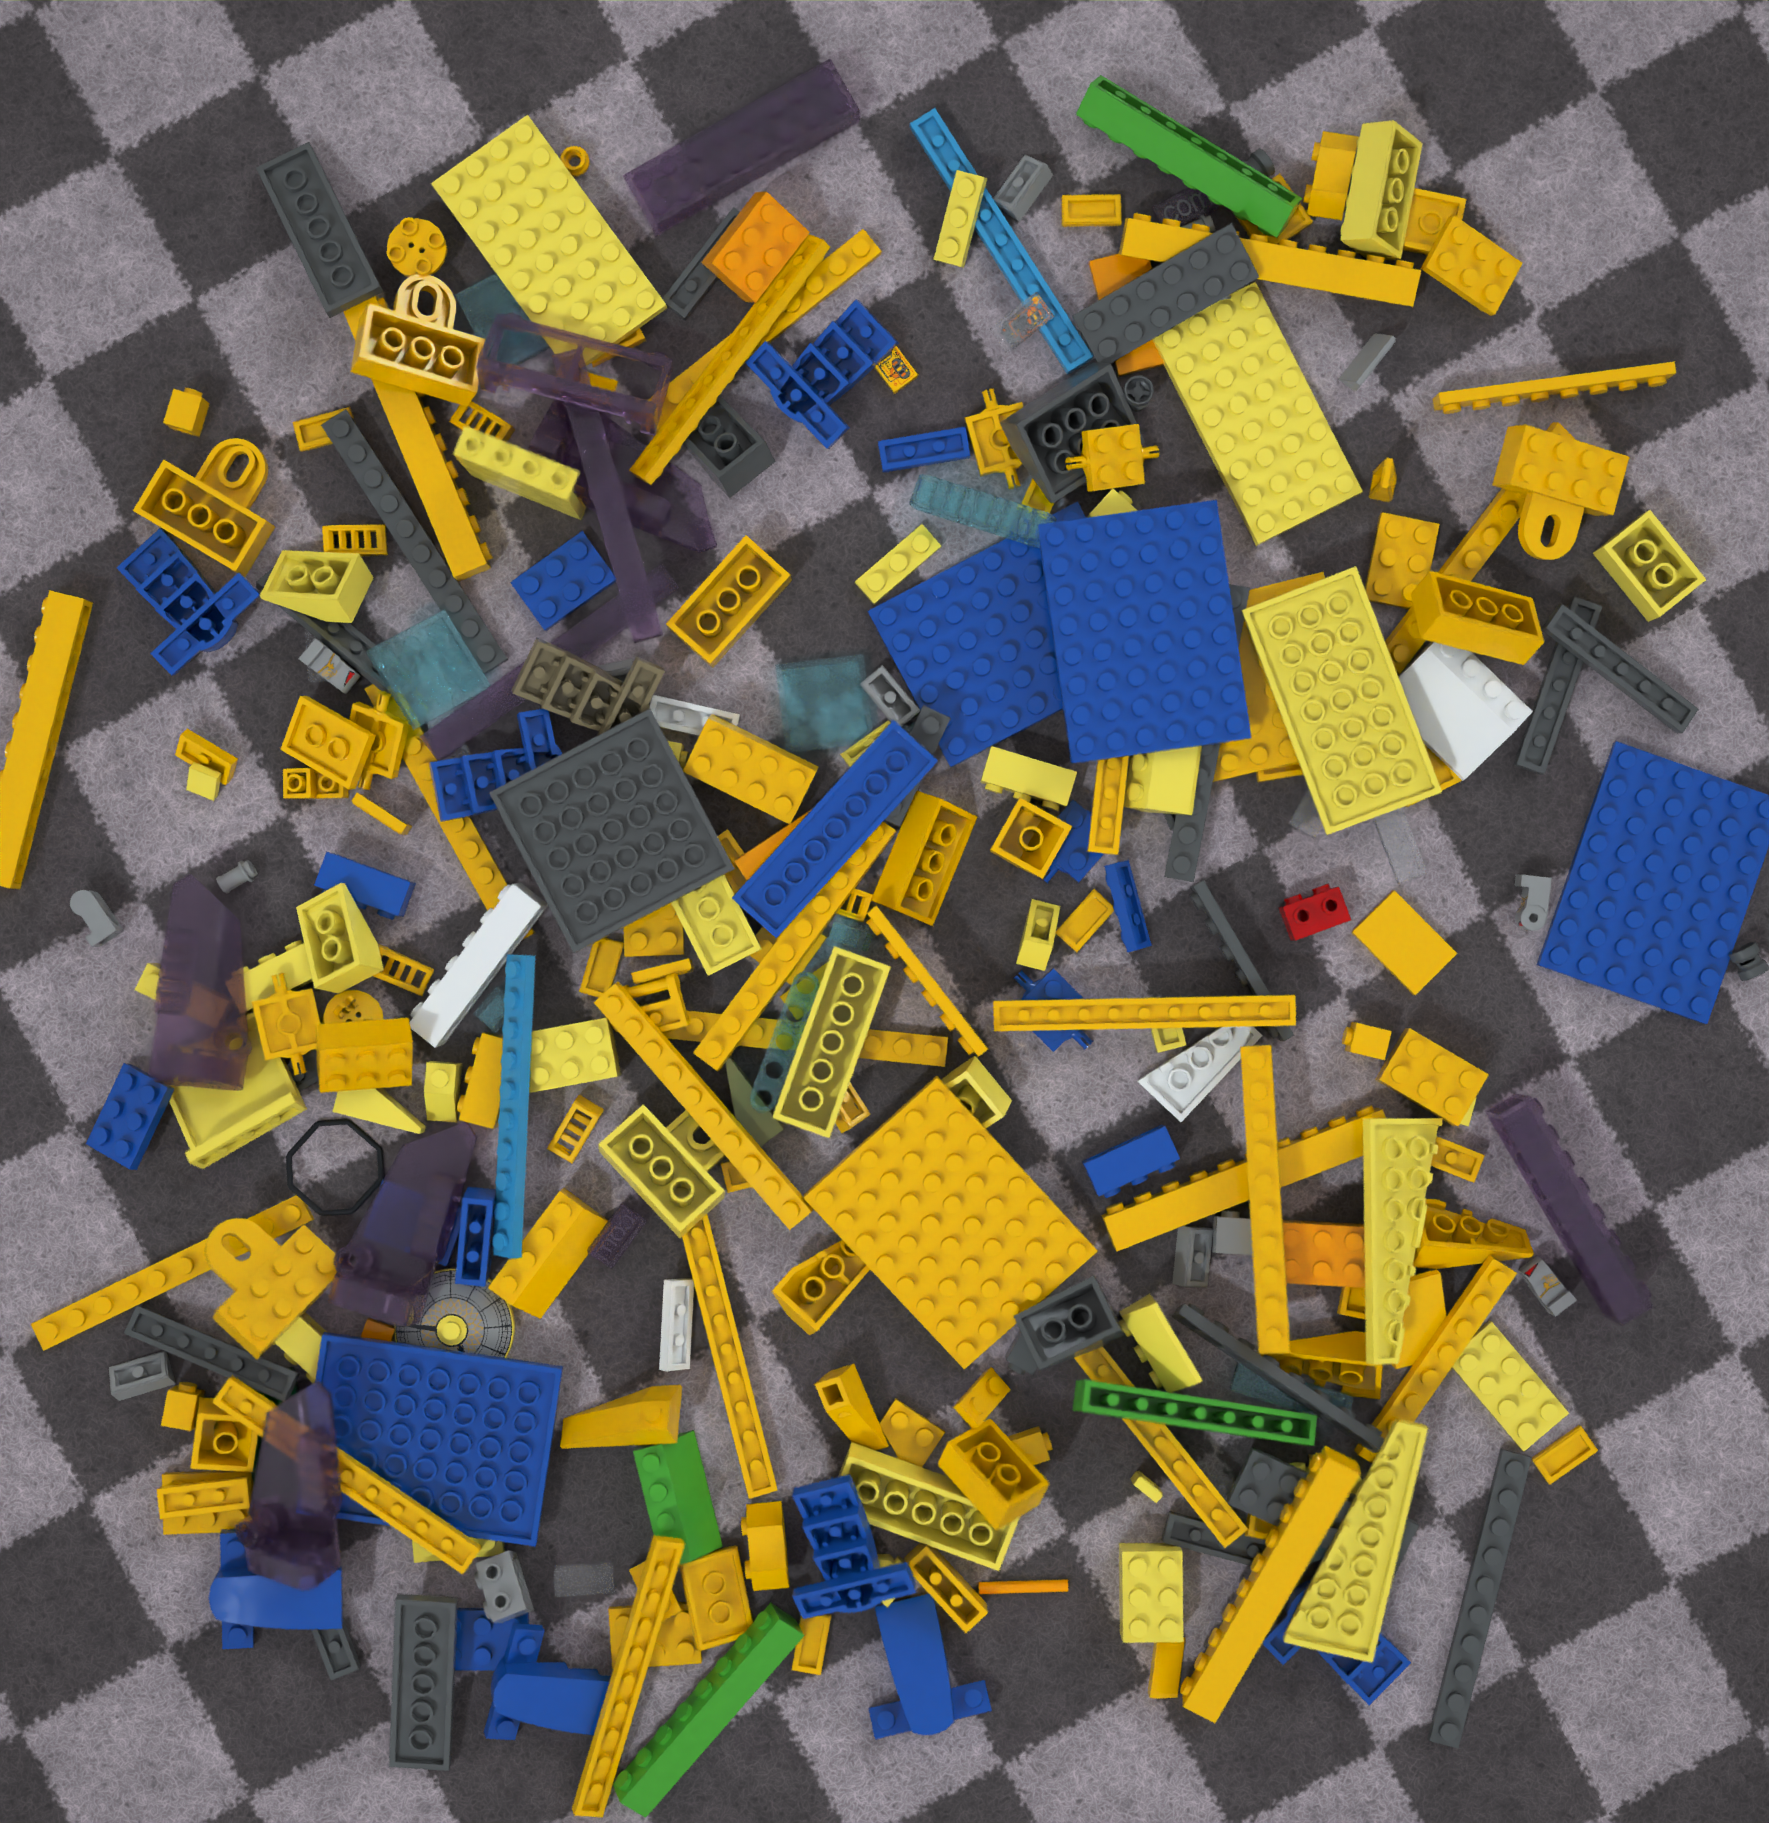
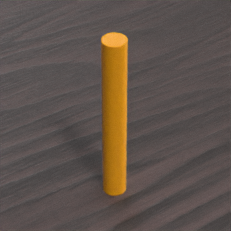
[978,1579,1068,1594]

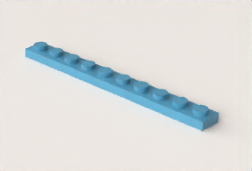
[910,108,1093,375]
[493,954,535,1259]

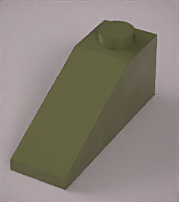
[725,1056,785,1147]

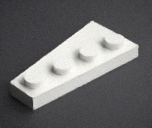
[1137,1026,1263,1122]

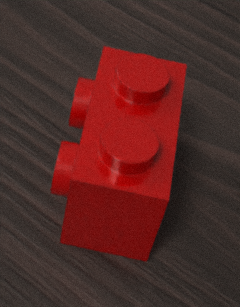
[1278,883,1351,941]

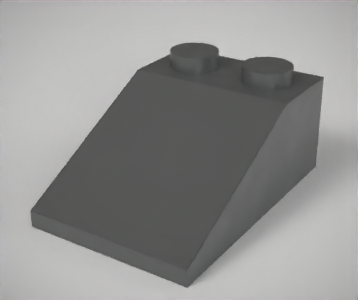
[683,395,776,498]
[1014,1276,1125,1371]

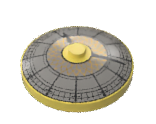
[394,1268,515,1358]

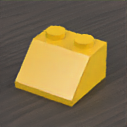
[990,798,1072,879]
[191,1397,258,1472]

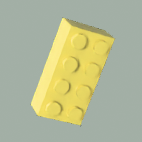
[1340,120,1423,260]

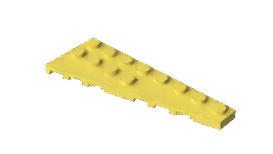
[1363,1118,1442,1365]
[1283,1418,1428,1663]

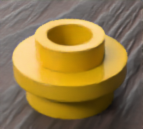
[560,146,590,177]

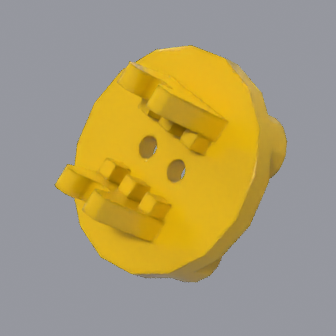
[387,217,447,277]
[322,990,384,1024]

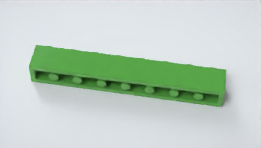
[1076,75,1302,238]
[1072,1380,1317,1446]
[613,1603,805,1818]

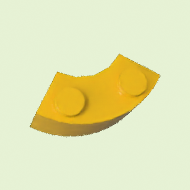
[1303,131,1358,220]
[741,1501,789,1591]

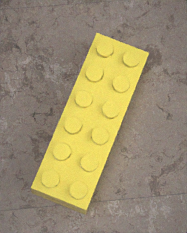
[772,946,891,1138]
[838,1442,1020,1571]

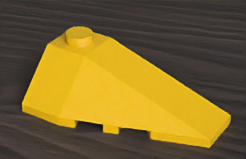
[1413,1198,1534,1269]
[771,1240,870,1335]
[1260,1331,1383,1399]
[560,1385,682,1449]

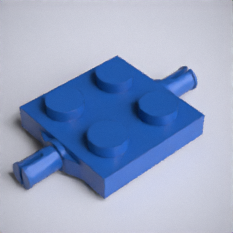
[1043,800,1104,884]
[1013,968,1093,1052]

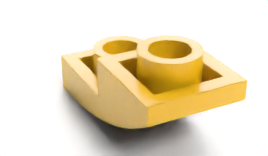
[283,768,349,799]

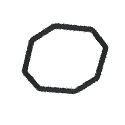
[286,1119,384,1216]

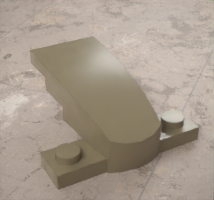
[512,637,665,736]

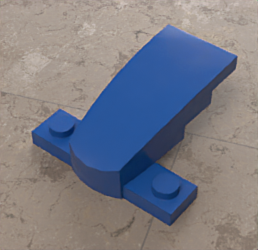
[745,299,899,449]
[117,528,260,676]
[429,709,562,822]
[792,1474,917,1619]
[209,1528,343,1649]
[1262,1579,1411,1706]
[868,1594,992,1740]
[484,1623,611,1740]

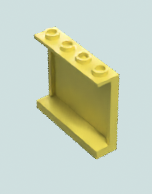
[453,426,592,520]
[150,1012,307,1169]

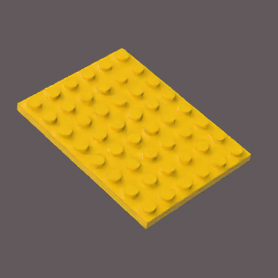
[803,1076,1098,1369]

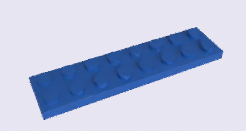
[732,720,938,938]

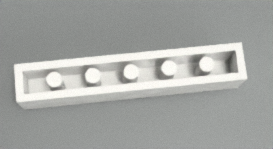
[410,883,548,1048]

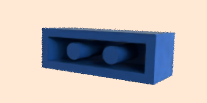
[314,852,416,920]
[1081,1124,1180,1198]
[455,1186,496,1287]

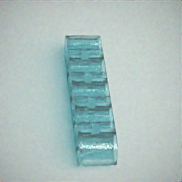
[909,474,1057,548]
[750,972,819,1114]

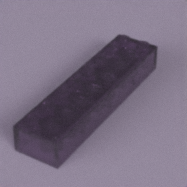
[623,59,860,237]
[1485,1093,1653,1325]

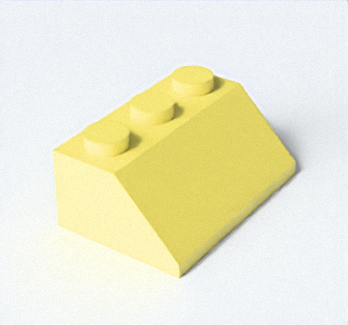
[1123,746,1202,815]
[1118,1294,1203,1393]

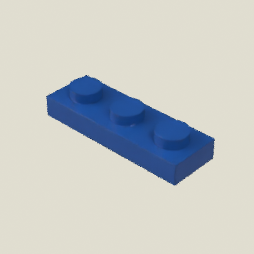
[878,427,970,473]
[1104,860,1152,953]

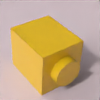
[163,387,210,437]
[1342,1022,1392,1060]
[161,1382,205,1431]
[1007,1426,1053,1465]

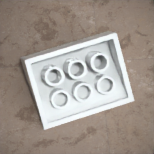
[1398,642,1533,781]

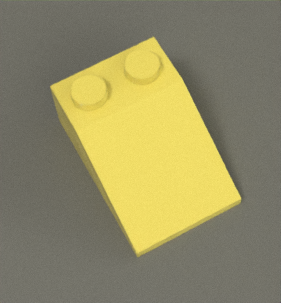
[260,550,374,623]
[296,883,384,994]
[942,1056,1012,1128]

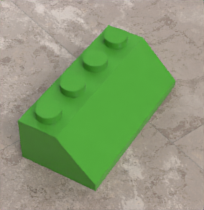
[633,1430,723,1565]

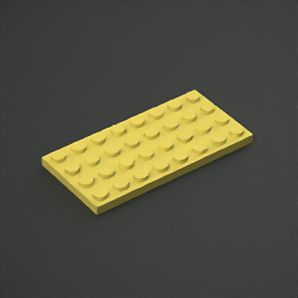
[431,115,667,377]
[1152,282,1363,546]
[1242,566,1442,835]

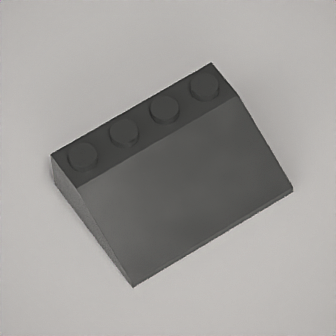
[1000,362,1145,503]

